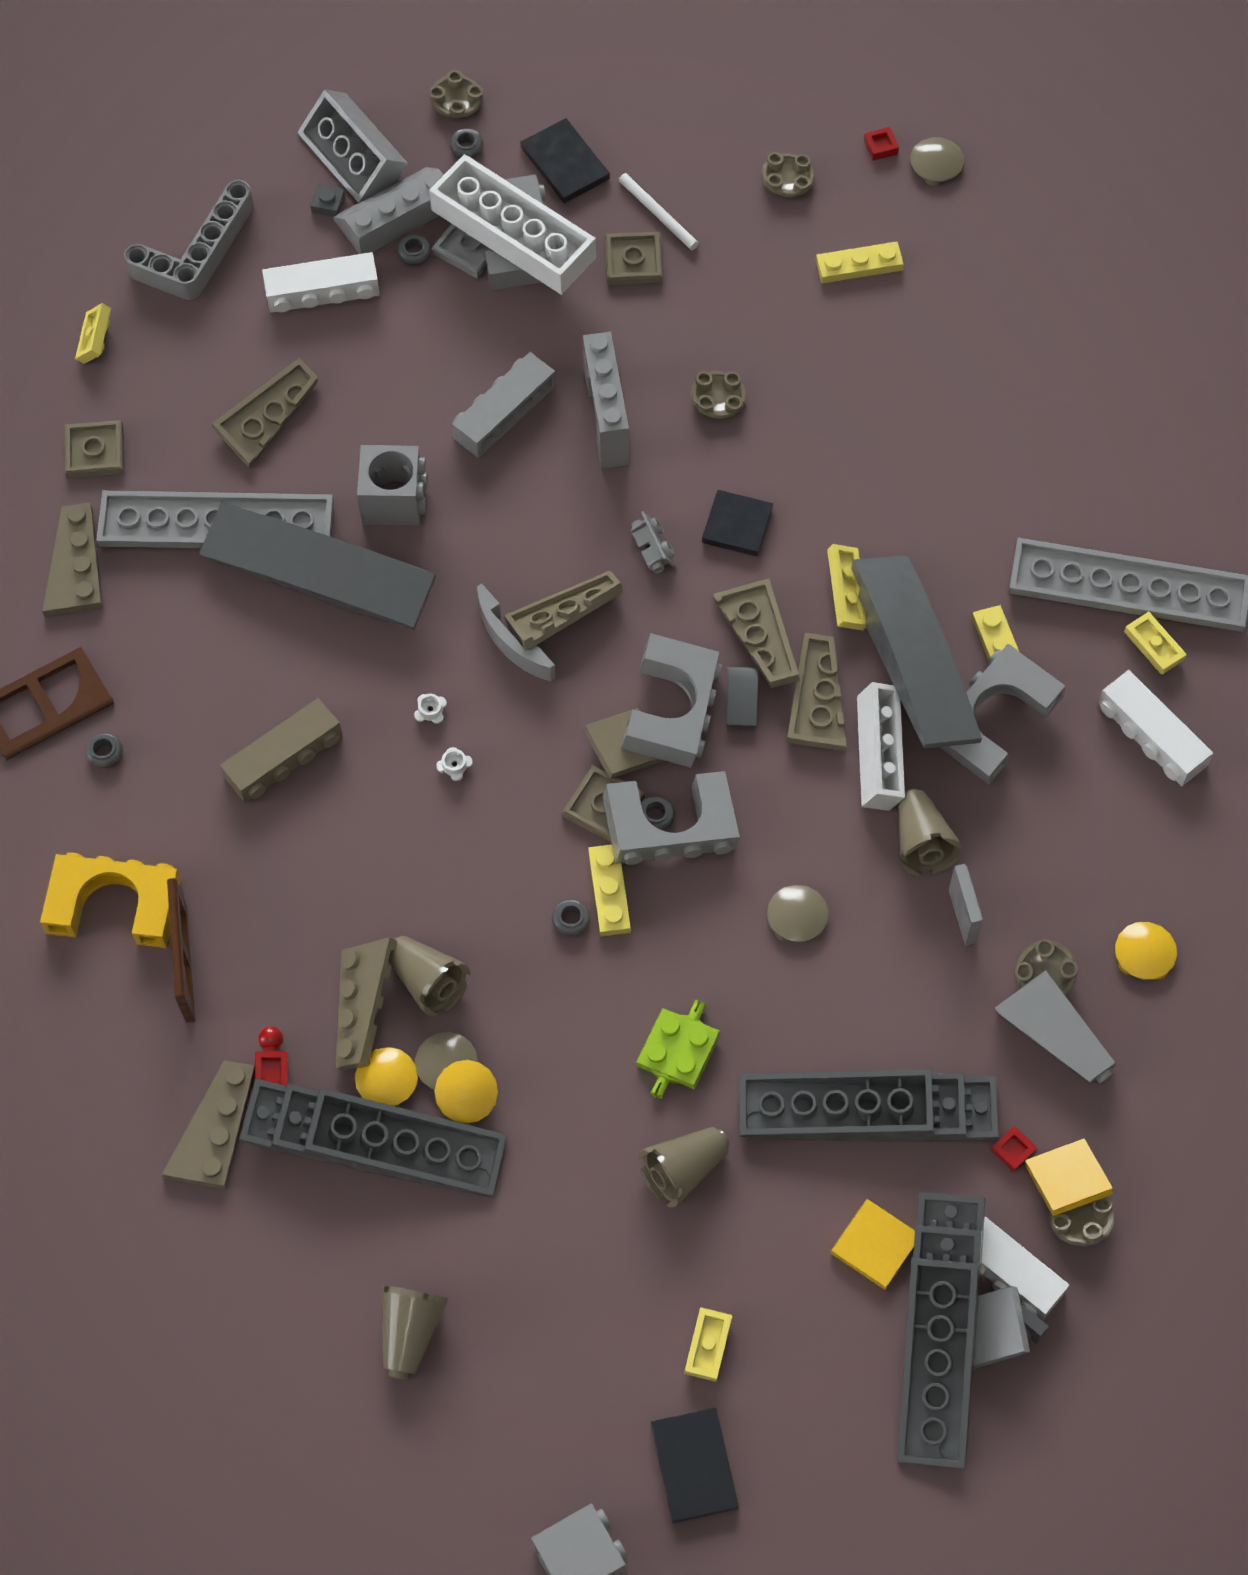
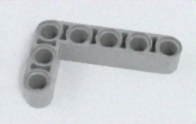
[124,180,254,300]

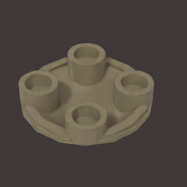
[429,70,483,118]
[910,137,964,186]
[761,152,815,197]
[690,371,747,419]
[767,885,829,943]
[1015,939,1078,995]
[415,1032,478,1090]
[1049,1197,1114,1246]

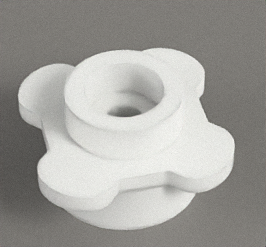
[414,694,447,724]
[436,747,473,781]

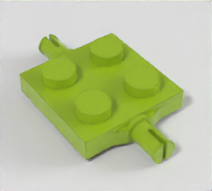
[636,1000,721,1099]

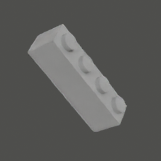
[452,352,556,459]

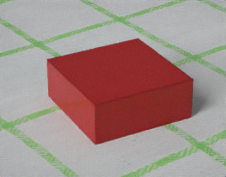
[864,127,899,161]
[991,1126,1037,1173]

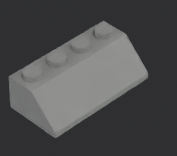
[297,89,407,203]
[333,167,443,254]

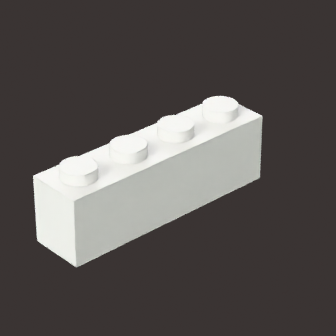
[262,252,380,313]
[1098,670,1213,786]
[857,682,905,811]
[980,1217,1069,1321]

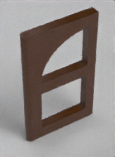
[0,647,114,759]
[167,878,195,1023]

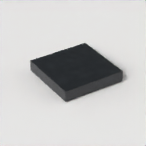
[702,490,773,557]

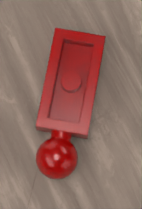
[255,1026,288,1086]

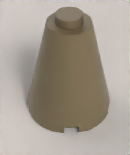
[898,789,961,876]
[388,936,471,1017]
[638,1127,730,1207]
[382,1285,448,1380]

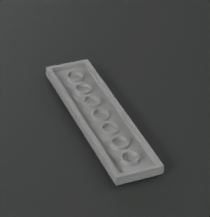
[96,490,334,548]
[1008,538,1248,632]

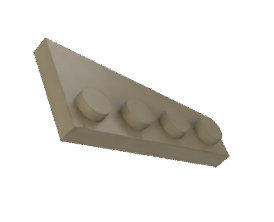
[212,357,318,468]
[42,502,103,617]
[504,570,623,651]
[713,578,800,688]
[787,632,847,752]
[335,937,398,1072]
[162,1060,255,1190]

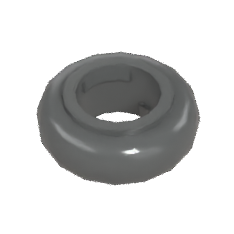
[450,129,483,158]
[397,234,431,265]
[86,733,123,768]
[641,796,675,831]
[552,900,590,936]

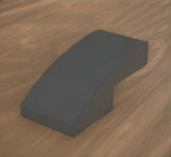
[726,667,758,727]

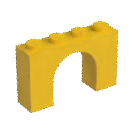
[40,852,182,948]

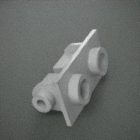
[631,511,676,573]

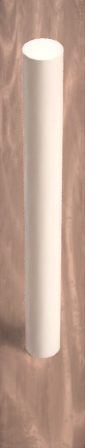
[619,173,699,250]

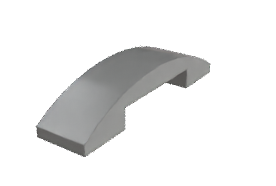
[477,583,556,682]

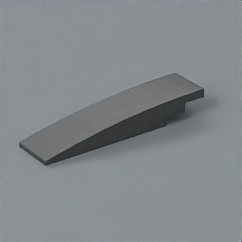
[199,502,436,630]
[851,555,982,748]
[739,1069,999,1142]
[239,1078,507,1197]
[897,1192,986,1469]

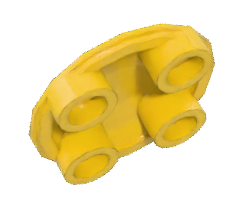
[1115,922,1177,980]
[355,1047,419,1106]
[434,1060,498,1124]

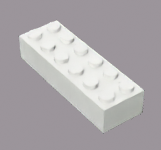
[429,154,596,295]

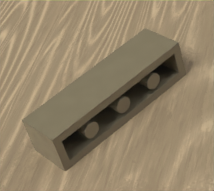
[220,697,343,803]

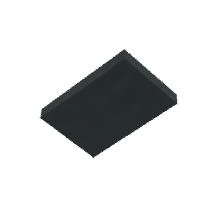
[520,118,610,203]
[651,1407,739,1524]

